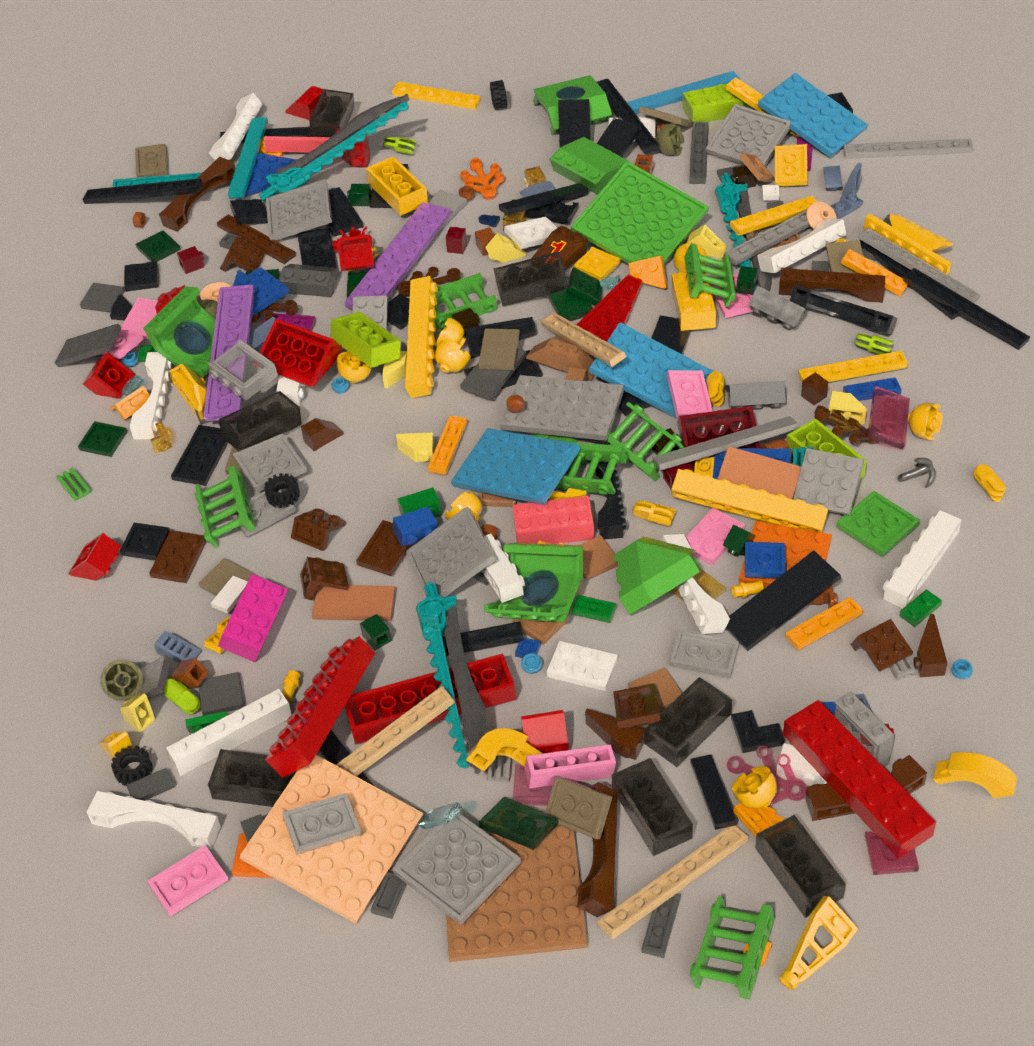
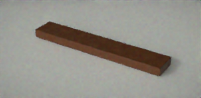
[217,214,296,264]

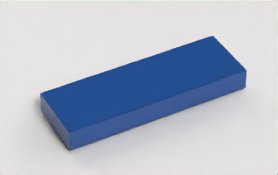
[843,377,902,401]

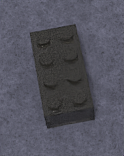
[309,89,354,137]
[493,251,568,307]
[219,391,302,452]
[644,677,732,767]
[208,749,298,807]
[612,758,693,856]
[755,815,846,918]

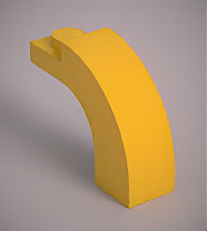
[466,728,543,771]
[933,752,1017,798]

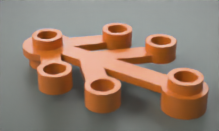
[460,158,505,200]

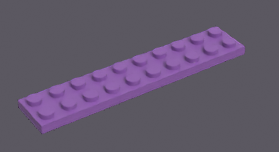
[345,202,452,309]
[204,285,255,422]

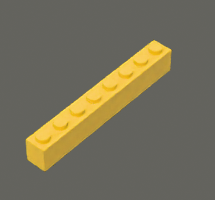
[405,276,438,398]
[672,469,828,533]

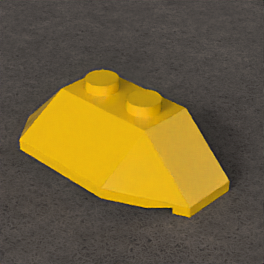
[889,214,953,252]
[169,364,207,420]

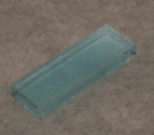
[418,802,462,829]

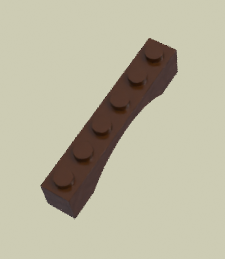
[159,157,236,232]
[779,268,885,303]
[577,782,618,917]

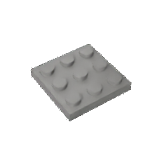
[233,433,307,493]
[793,448,864,516]

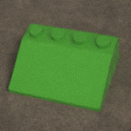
[550,137,630,195]

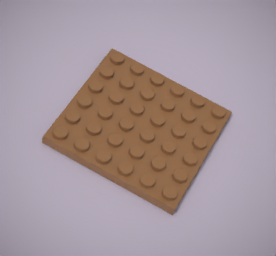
[446,825,588,962]

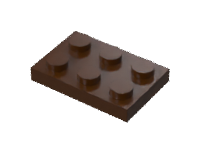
[356,520,412,576]
[149,530,207,584]
[613,683,661,729]

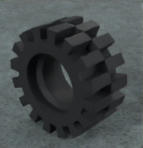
[490,80,508,110]
[264,473,300,508]
[111,746,153,786]

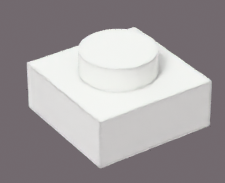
[762,185,779,201]

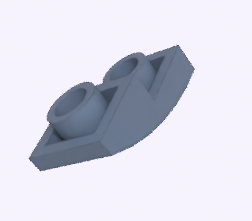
[823,165,842,190]
[520,181,556,198]
[829,193,863,219]

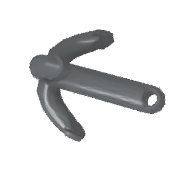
[897,457,936,488]

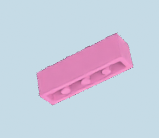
[524,745,616,789]

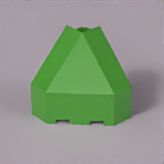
[614,536,701,615]

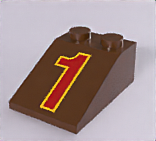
[530,225,588,275]

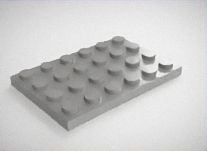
[500,375,624,441]

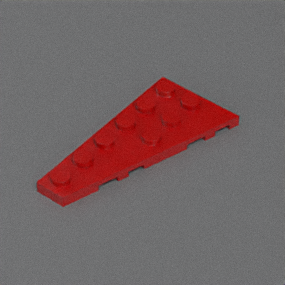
[576,274,642,342]

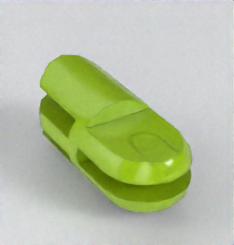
[383,136,417,155]
[854,333,894,355]
[164,679,200,714]

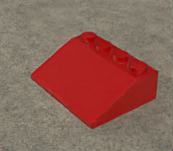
[253,319,342,388]

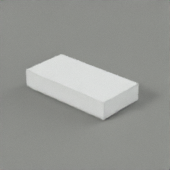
[211,576,248,614]

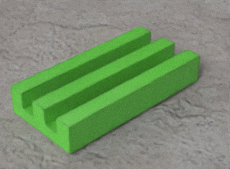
[56,468,91,501]

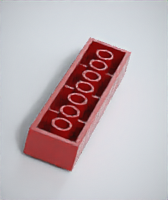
[265,636,375,778]
[344,653,516,744]
[783,700,936,859]

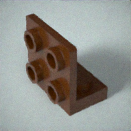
[220,236,266,272]
[291,508,346,551]
[300,557,349,600]
[851,619,913,671]

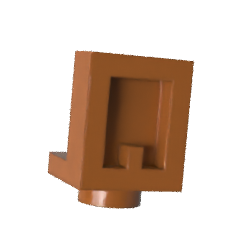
[808,586,838,609]

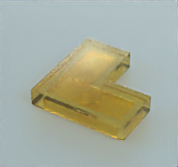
[670,567,726,602]

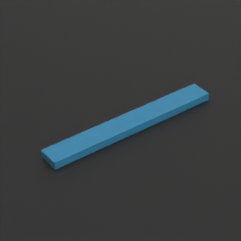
[627,71,740,114]

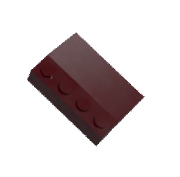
[677,406,760,469]

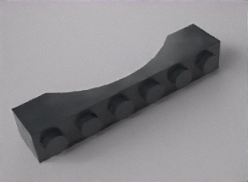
[790,284,898,335]
[589,442,626,540]

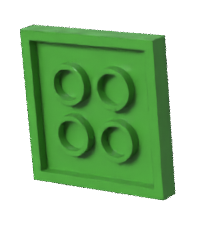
[836,491,920,557]

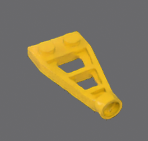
[779,896,858,990]

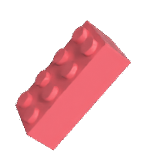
[513,496,594,544]

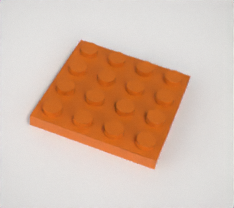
[739,521,832,588]

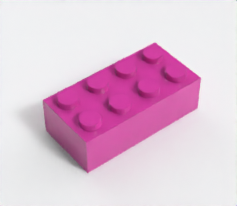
[218,574,288,662]

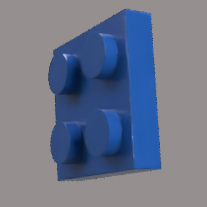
[745,542,785,578]

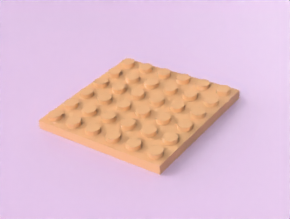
[240,755,423,924]

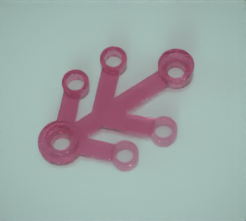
[727,746,807,807]

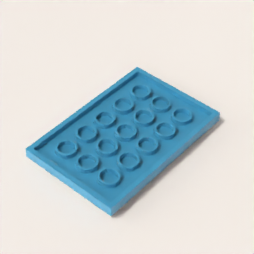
[757,73,868,158]
[588,322,713,418]
[451,428,580,505]

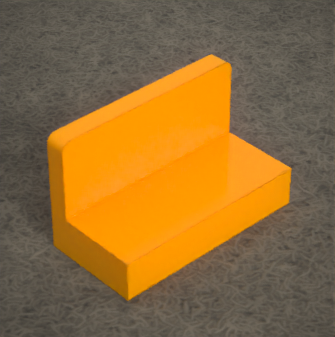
[110,386,150,420]

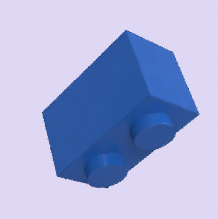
[392,506,438,546]

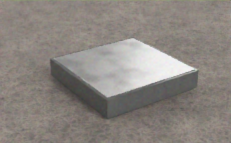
[136,655,171,699]

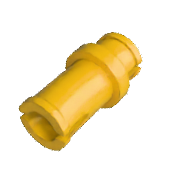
[731,580,764,598]
[282,670,301,703]

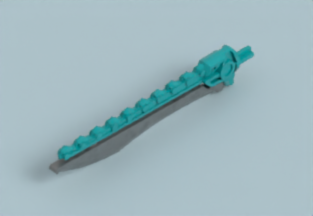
[259,94,410,202]
[715,173,772,296]
[416,582,487,774]

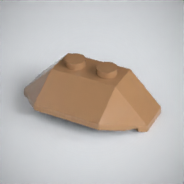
[526,336,595,380]

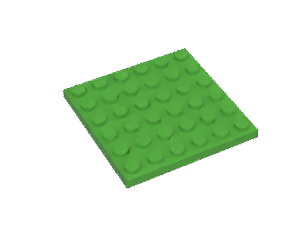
[571,161,709,265]

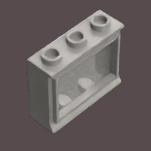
[208,339,278,401]
[834,691,894,767]

